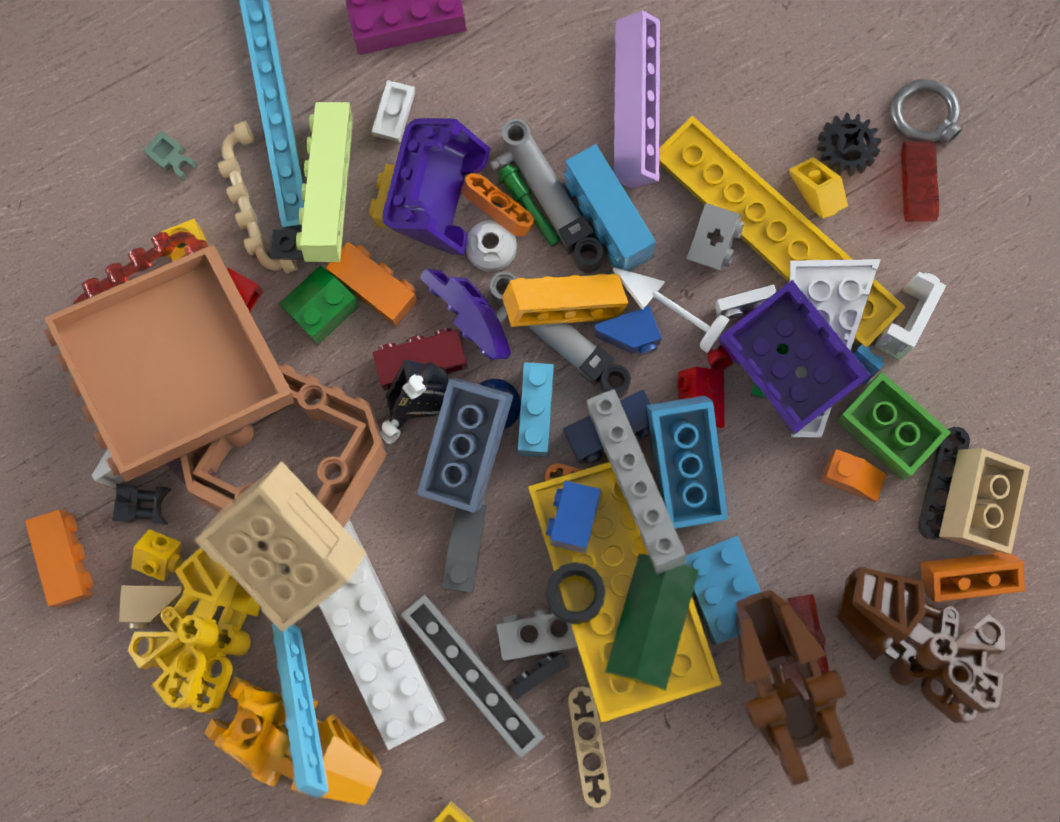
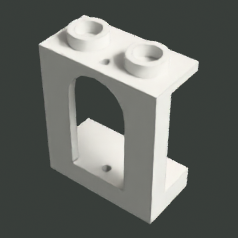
[873,272,946,360]

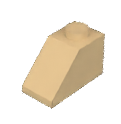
[119,585,185,629]

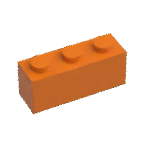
[326,242,418,327]
[25,509,93,608]
[921,553,1025,602]

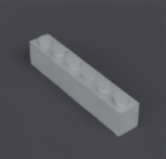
[401,594,545,758]

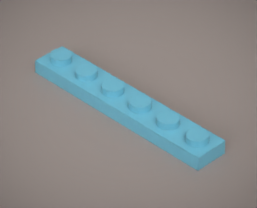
[272,623,328,798]

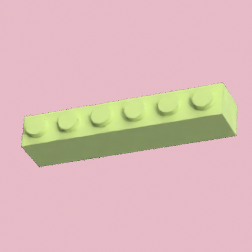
[296,102,353,262]

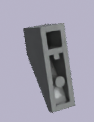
[442,504,487,594]

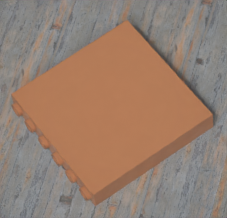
[44,244,294,483]

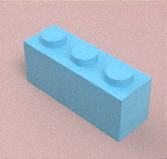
[518,362,554,457]

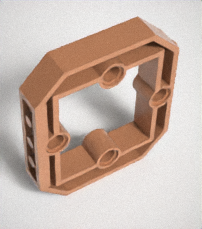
[180,363,387,528]

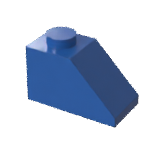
[593,306,662,355]

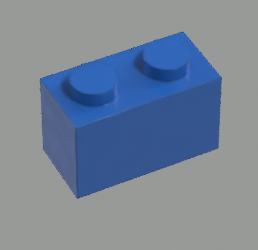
[546,481,601,554]

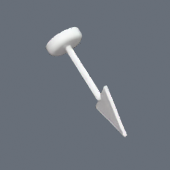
[613,267,730,353]

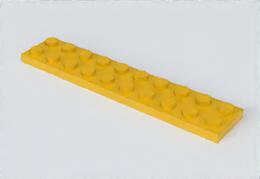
[659,116,906,348]

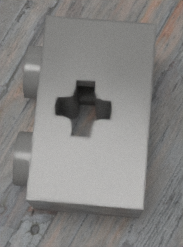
[687,203,744,271]

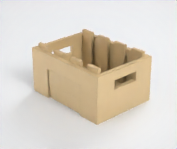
[195,461,366,632]

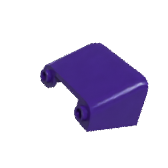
[382,118,491,255]

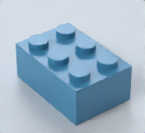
[685,536,761,645]

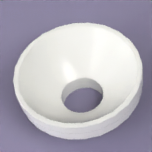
[466,220,517,272]

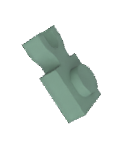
[143,130,198,181]

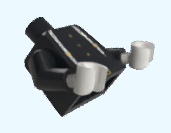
[380,360,449,444]

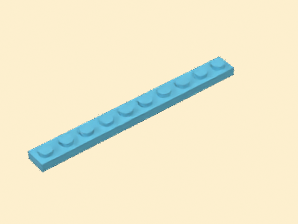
[239,0,305,229]

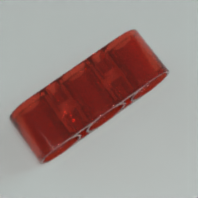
[901,141,939,222]

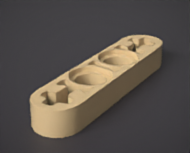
[568,686,611,808]

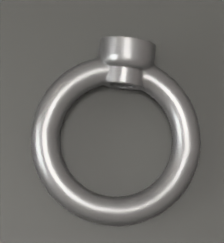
[890,79,962,146]

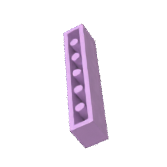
[613,10,660,189]

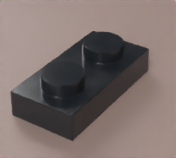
[510,653,567,699]

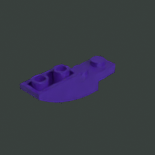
[420,269,511,360]

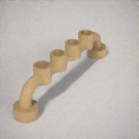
[218,121,298,274]

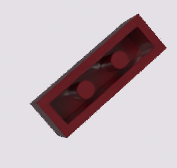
[372,328,468,391]

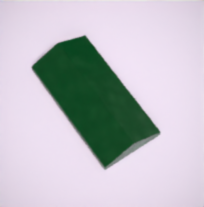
[605,553,699,691]

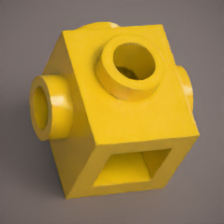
[131,529,182,582]

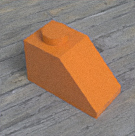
[820,449,886,503]

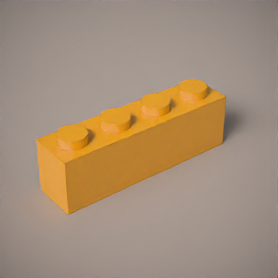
[502,273,628,327]

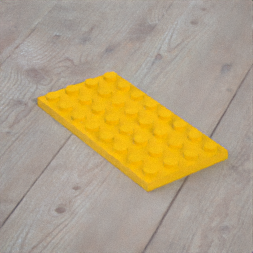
[528,452,722,723]

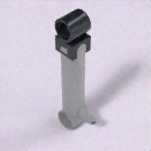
[490,119,603,273]
[490,271,631,398]

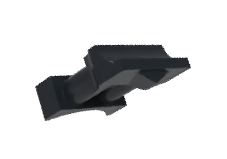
[112,484,171,525]

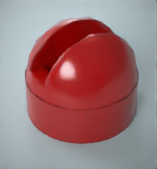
[707,346,733,370]

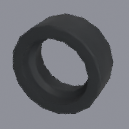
[546,562,606,624]

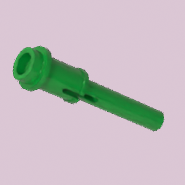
[498,164,560,247]

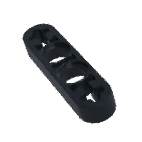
[918,426,970,539]

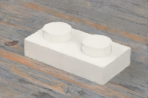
[372,80,415,143]
[715,285,776,319]

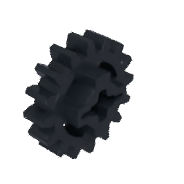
[817,113,881,176]

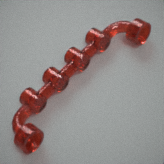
[72,231,208,305]

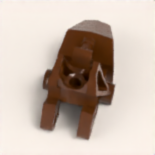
[837,567,1005,724]
[736,590,854,786]

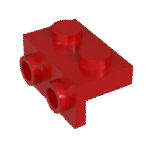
[677,366,725,429]

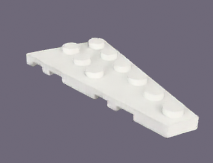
[790,259,881,438]

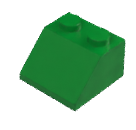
[279,265,360,345]

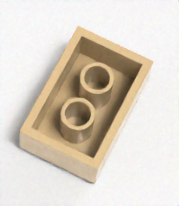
[939,449,1030,554]

